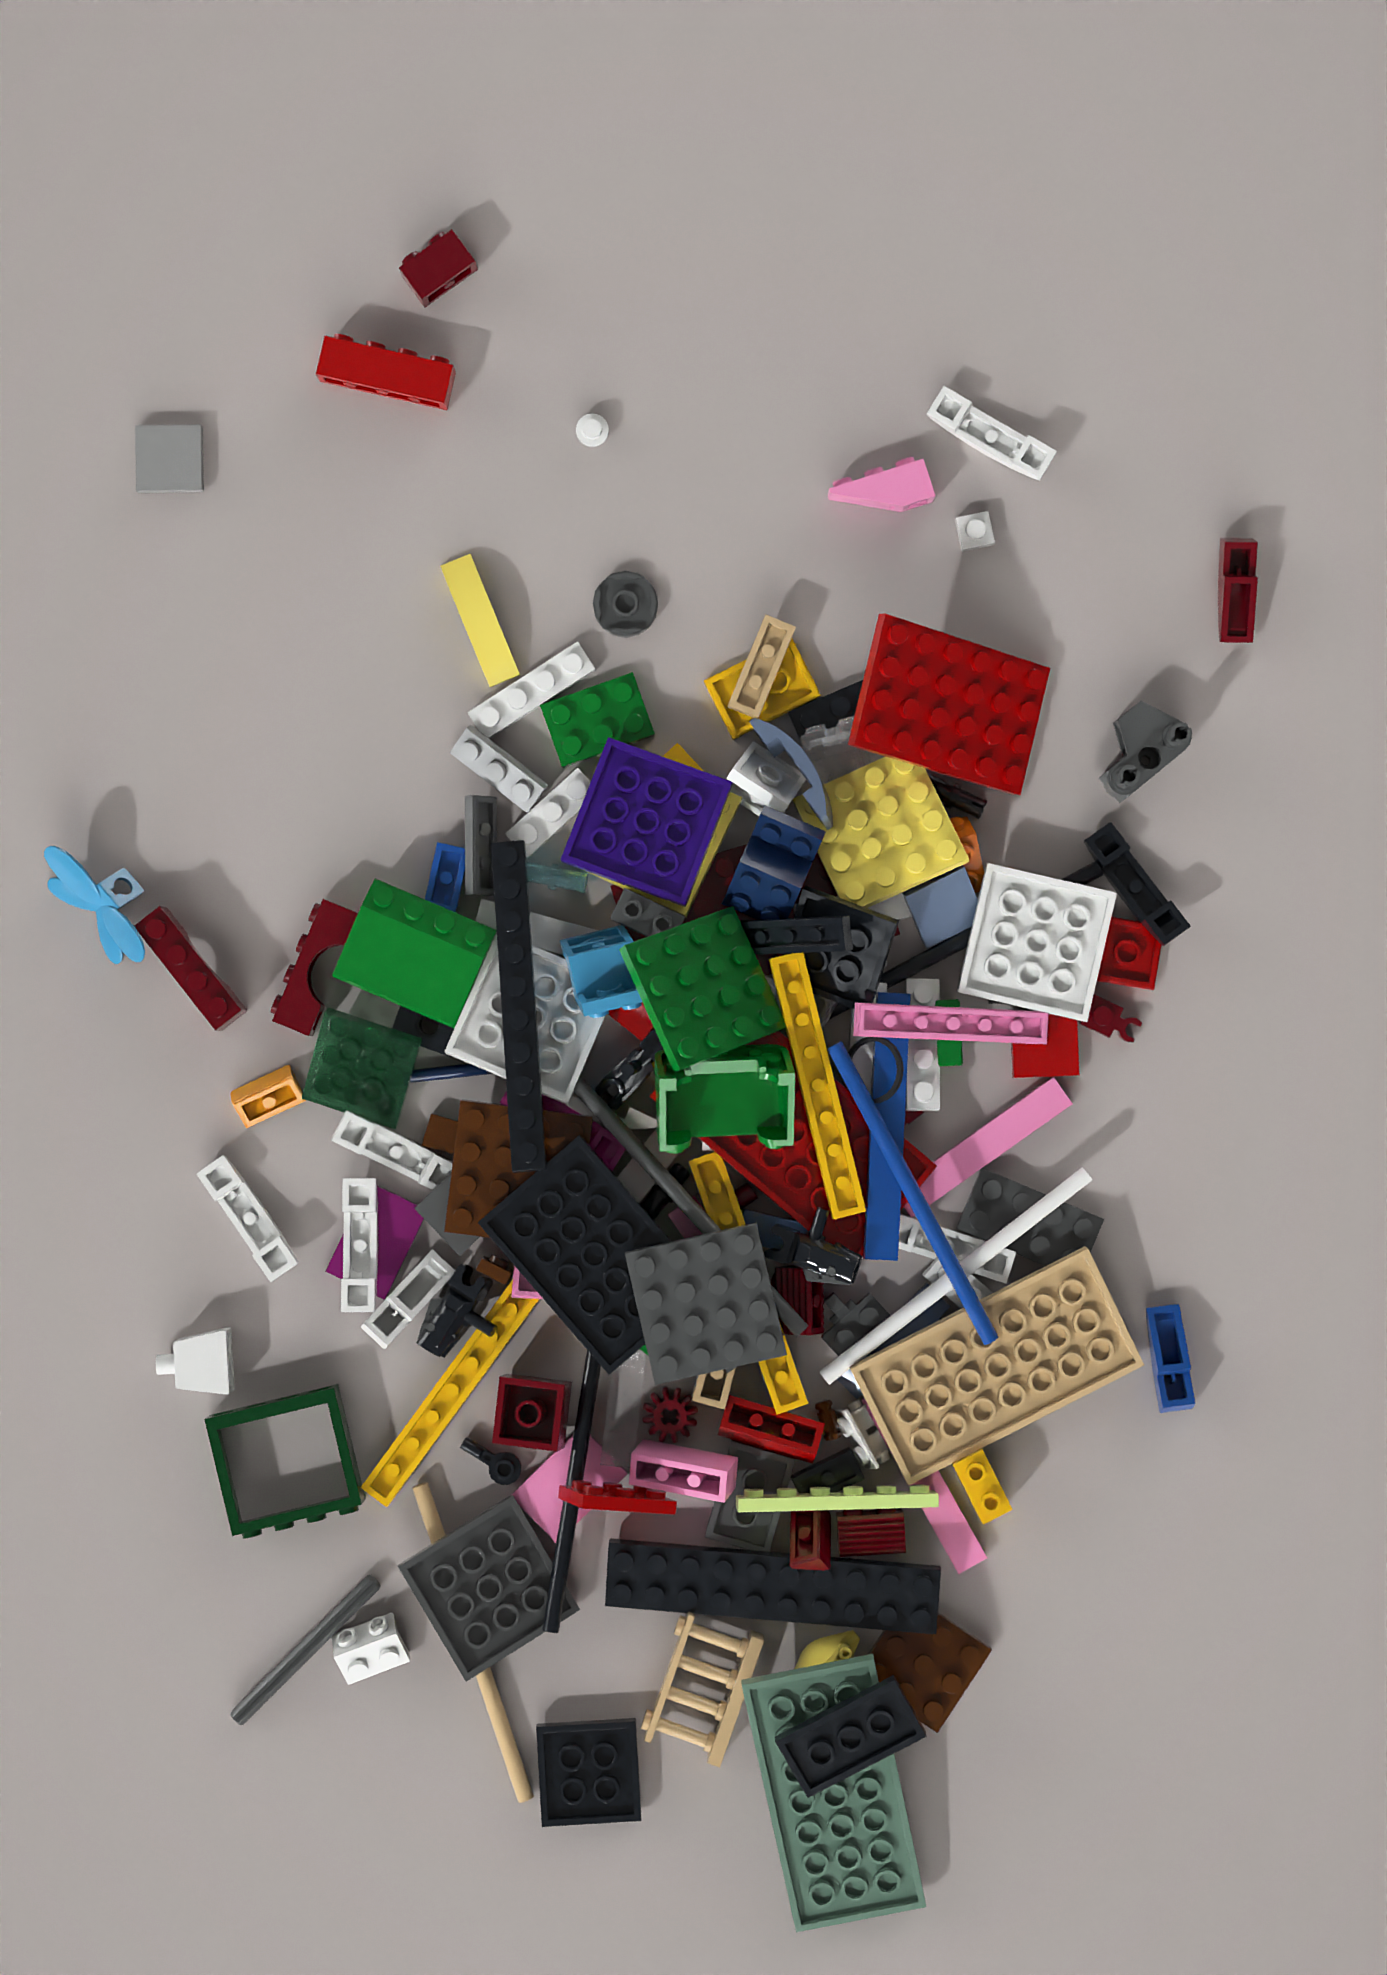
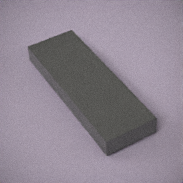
[465,795,497,896]

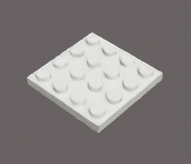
[957,863,1117,1022]
[445,933,605,1105]

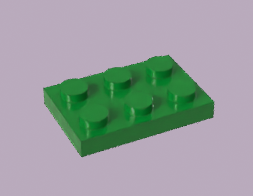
[540,672,655,768]

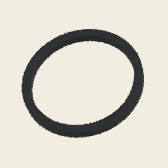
[848,1037,904,1104]

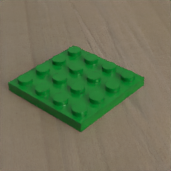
[619,906,786,1073]

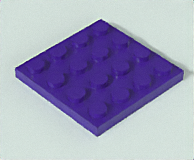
[560,737,733,907]

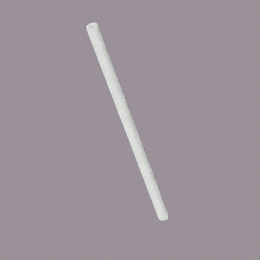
[819,1167,1092,1385]

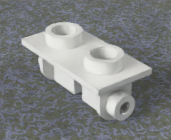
[835,1399,891,1469]

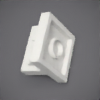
[727,741,806,816]

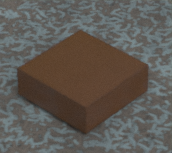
[422,1113,458,1154]

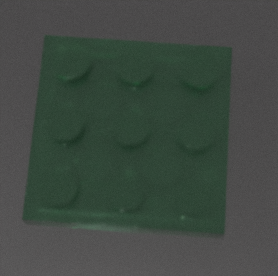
[302,1007,422,1129]

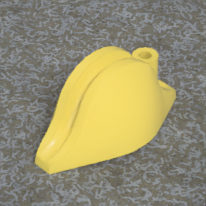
[794,1630,860,1669]

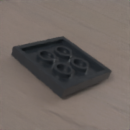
[782,886,899,1009]
[536,1718,642,1827]

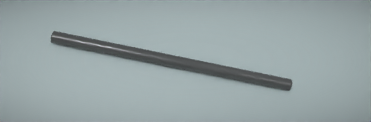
[573,1078,809,1337]

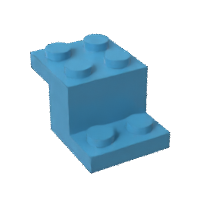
[559,925,642,1018]

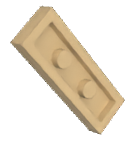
[728,614,796,719]

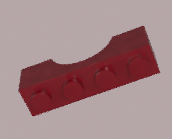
[270,899,358,1036]
[134,906,248,1031]

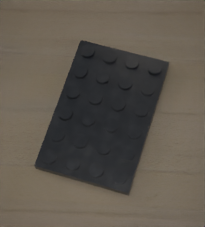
[478,1135,672,1375]

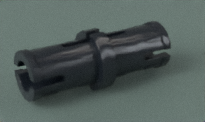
[928,773,988,819]

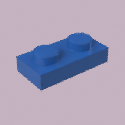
[425,842,465,913]

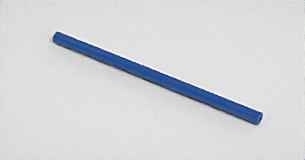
[827,1041,999,1345]

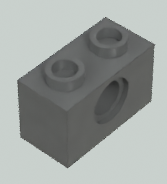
[610,888,685,937]

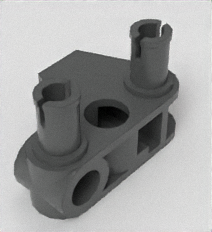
[1099,701,1192,803]

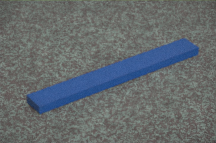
[863,992,911,1261]

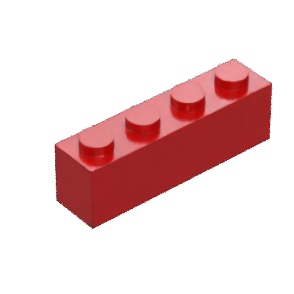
[316,334,456,411]

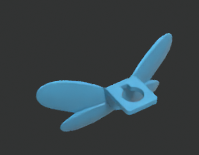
[44,846,145,964]

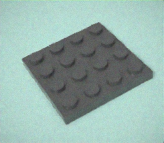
[625,1222,787,1385]
[397,1495,580,1682]

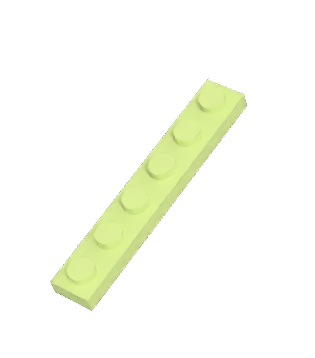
[736,1484,939,1512]

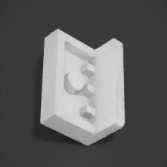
[332,1613,410,1685]

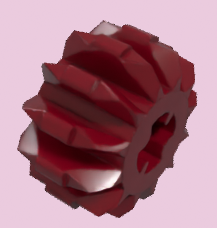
[642,1386,698,1443]

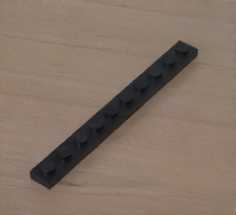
[491,840,547,1173]

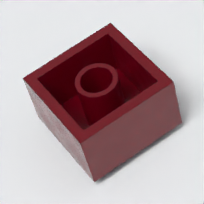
[492,1374,572,1452]

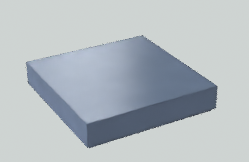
[902,865,978,949]

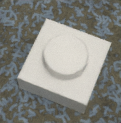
[955,511,995,552]

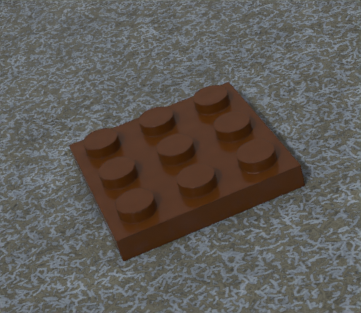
[867,1612,992,1733]

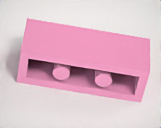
[629,1439,738,1503]

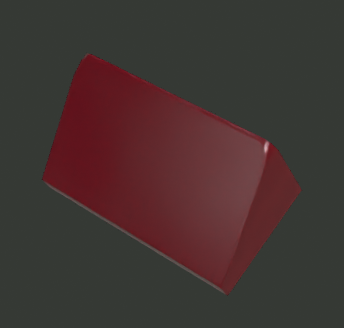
[790,1510,831,1571]

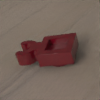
[1079,994,1142,1042]

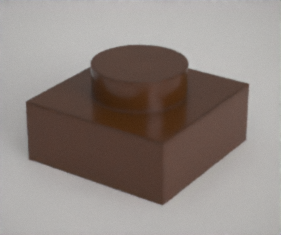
[476,1254,513,1285]

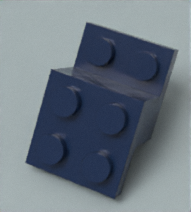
[722,805,826,920]

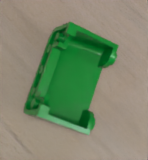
[655,1044,795,1154]

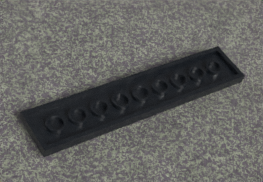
[605,1538,941,1634]

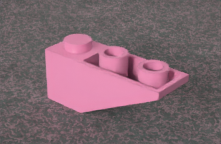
[828,457,935,512]

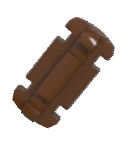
[815,1400,842,1441]

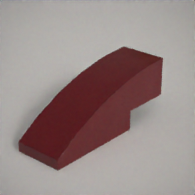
[1218,538,1258,643]

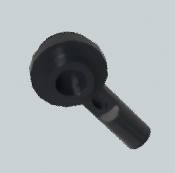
[460,1437,522,1485]

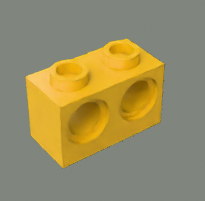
[952,1448,1013,1525]

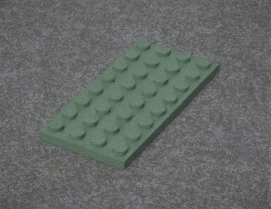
[741,1654,927,1932]

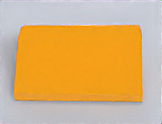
[230,1065,306,1128]

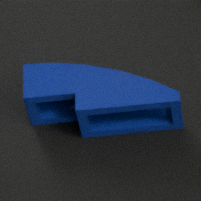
[1146,1304,1196,1413]

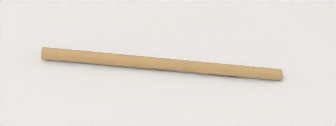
[412,1482,534,1803]

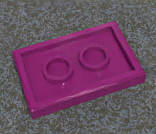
[325,1185,424,1300]

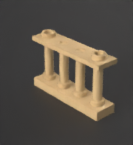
[641,1612,764,1768]

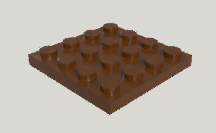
[444,1099,593,1238]

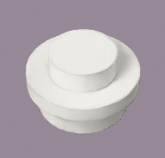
[576,413,609,447]

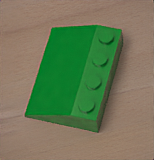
[332,878,497,1029]

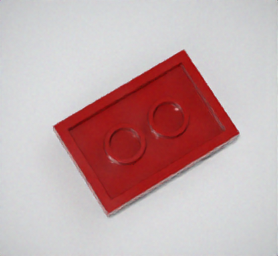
[558,1480,677,1515]

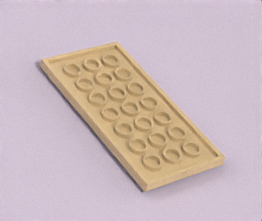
[849,1246,1144,1486]

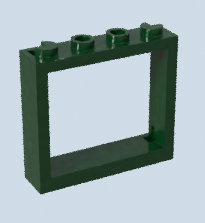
[204,1384,366,1539]

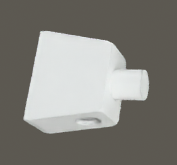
[156,1327,235,1394]

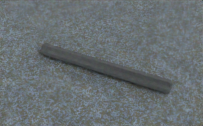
[230,1575,381,1725]

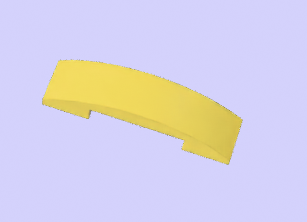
[440,554,520,687]

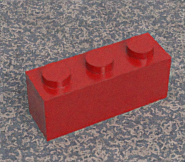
[717,1395,825,1464]

